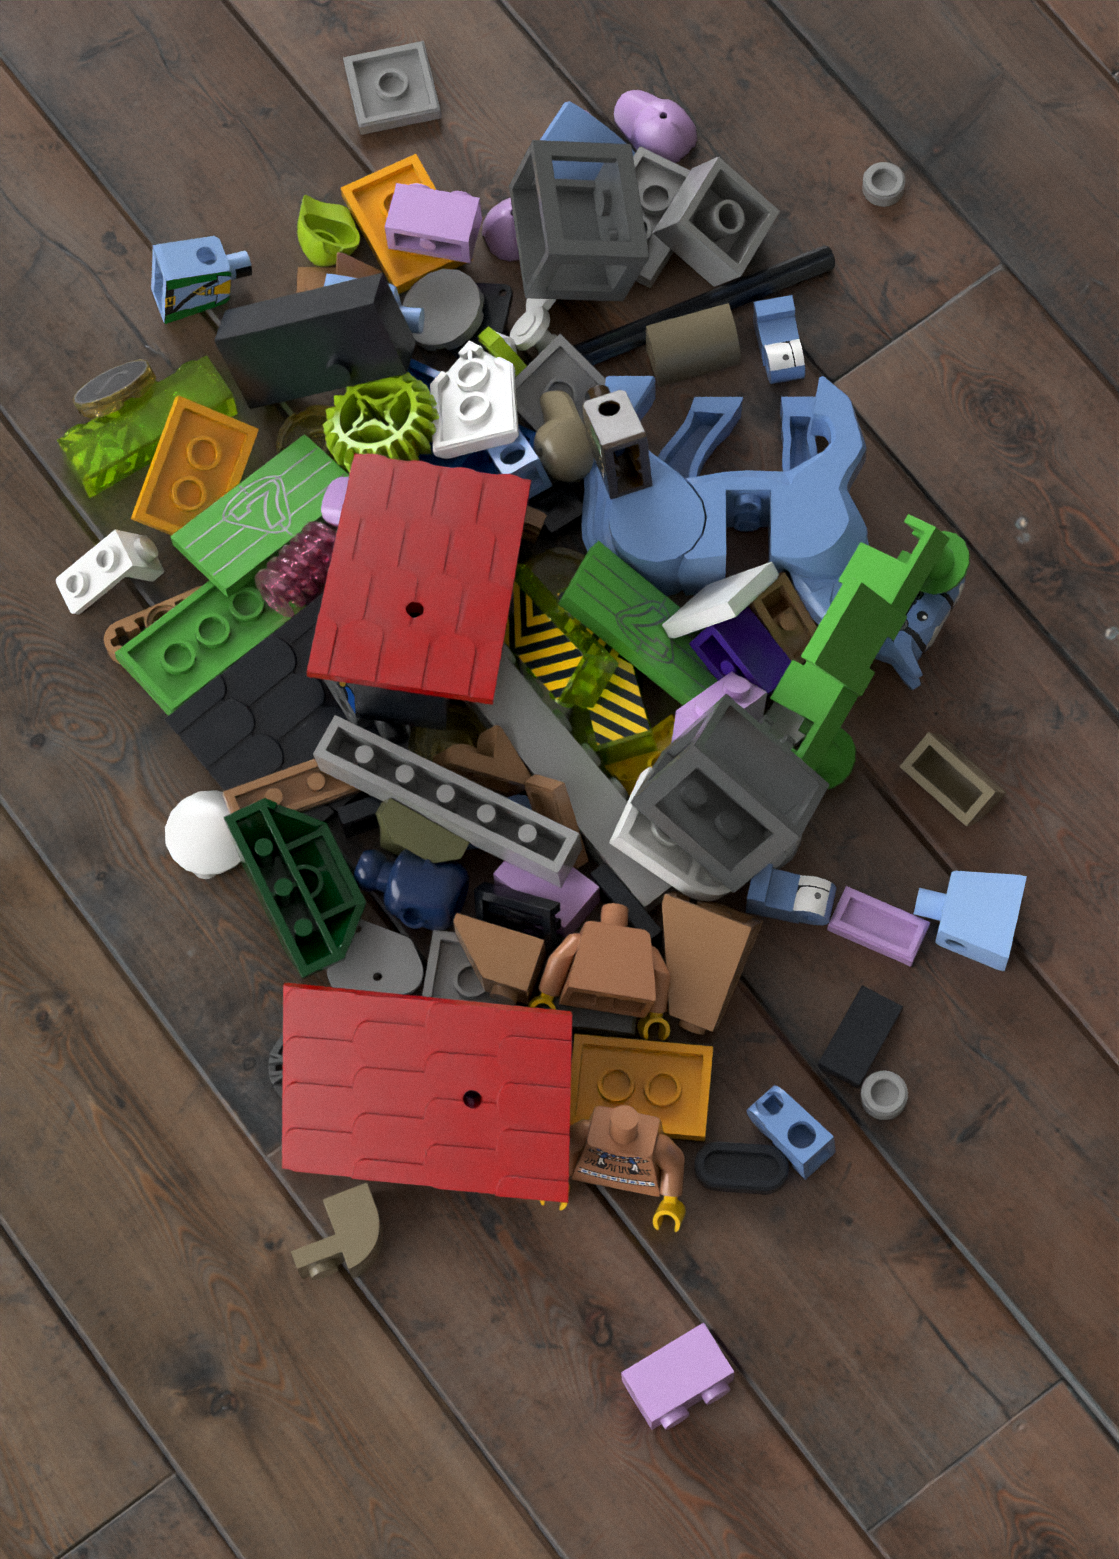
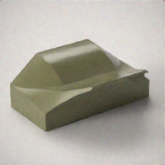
[375,798,470,863]

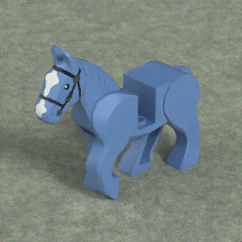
[582,376,965,690]

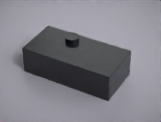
[214,272,416,409]

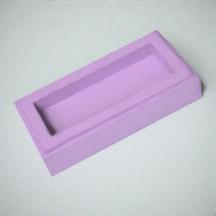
[827,886,930,967]

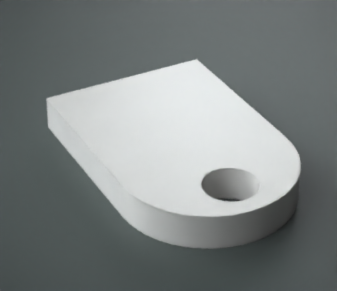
[609,767,731,901]

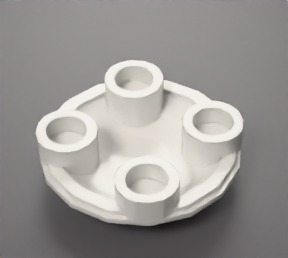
[165,790,241,879]

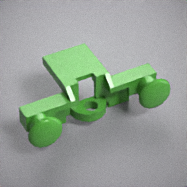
[770,514,970,789]

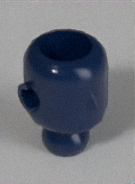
[354,849,469,931]

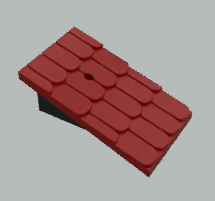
[307,453,531,731]
[282,982,572,1203]

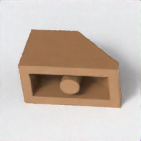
[453,913,546,1005]

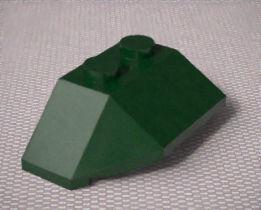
[223,798,366,980]

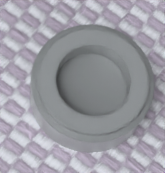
[862,162,905,207]
[860,1071,908,1120]

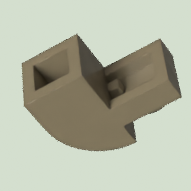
[291,1183,383,1280]

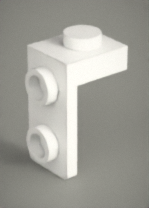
[56,529,165,615]

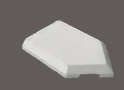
[430,340,519,459]

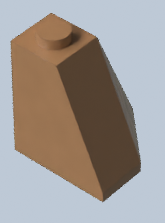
[662,891,764,1035]

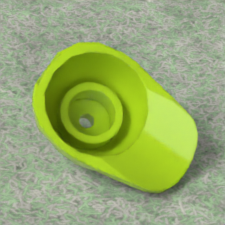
[297,195,360,267]

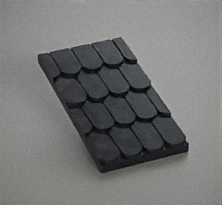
[165,592,467,822]

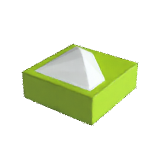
[477,326,527,377]

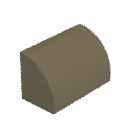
[646,303,741,387]
[899,732,1007,826]

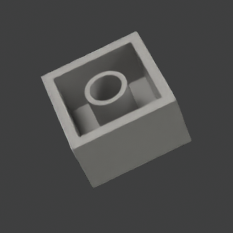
[653,157,780,287]

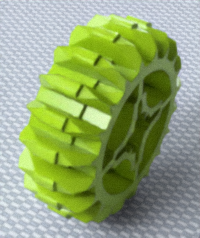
[322,372,439,473]

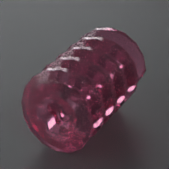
[255,521,337,618]

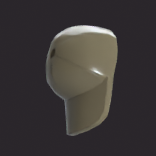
[534,390,594,483]

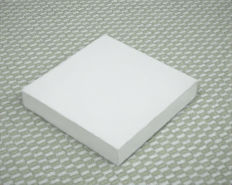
[662,562,779,639]

